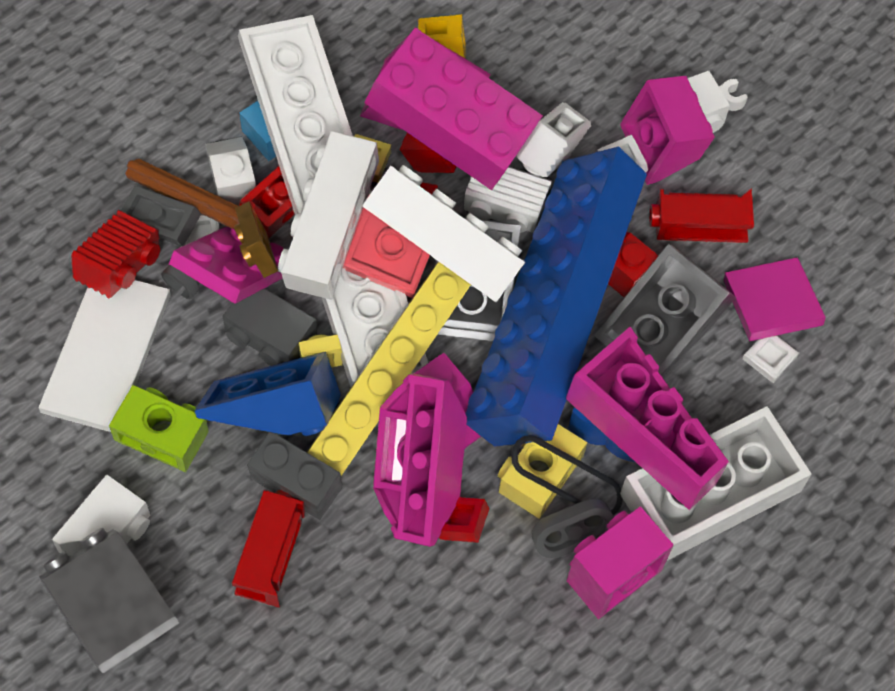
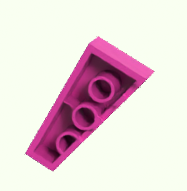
[566,327,729,510]

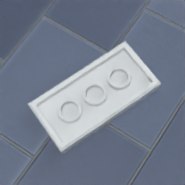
[39,280,171,432]

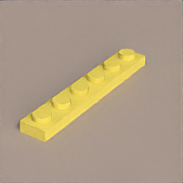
[307,262,471,476]

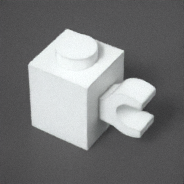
[688,71,748,133]

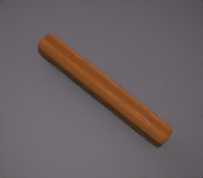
[125,159,239,230]

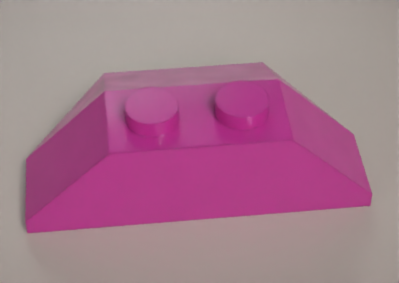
[373,374,467,547]

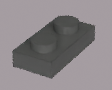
[121,186,201,246]

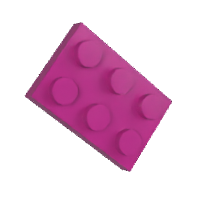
[169,226,284,304]

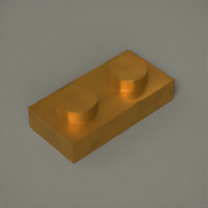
[234,202,278,278]

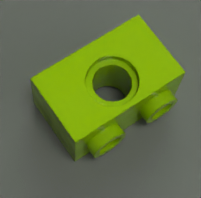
[109,385,209,473]

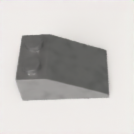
[436,218,521,341]
[594,244,736,377]

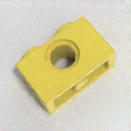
[497,424,588,519]

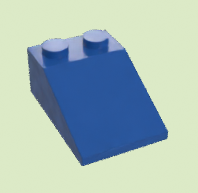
[194,352,341,436]

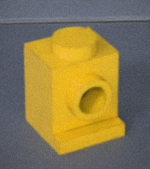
[418,14,466,59]

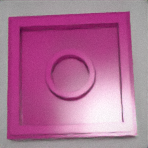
[724,257,826,341]

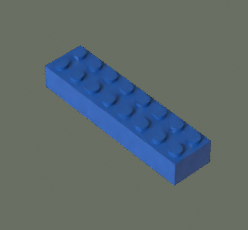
[465,146,647,446]

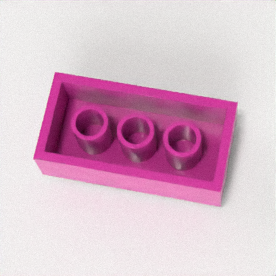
[364,27,543,190]

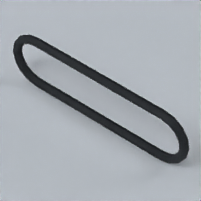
[511,435,623,516]

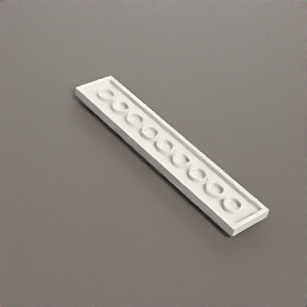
[238,15,428,387]

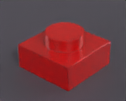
[439,497,490,543]

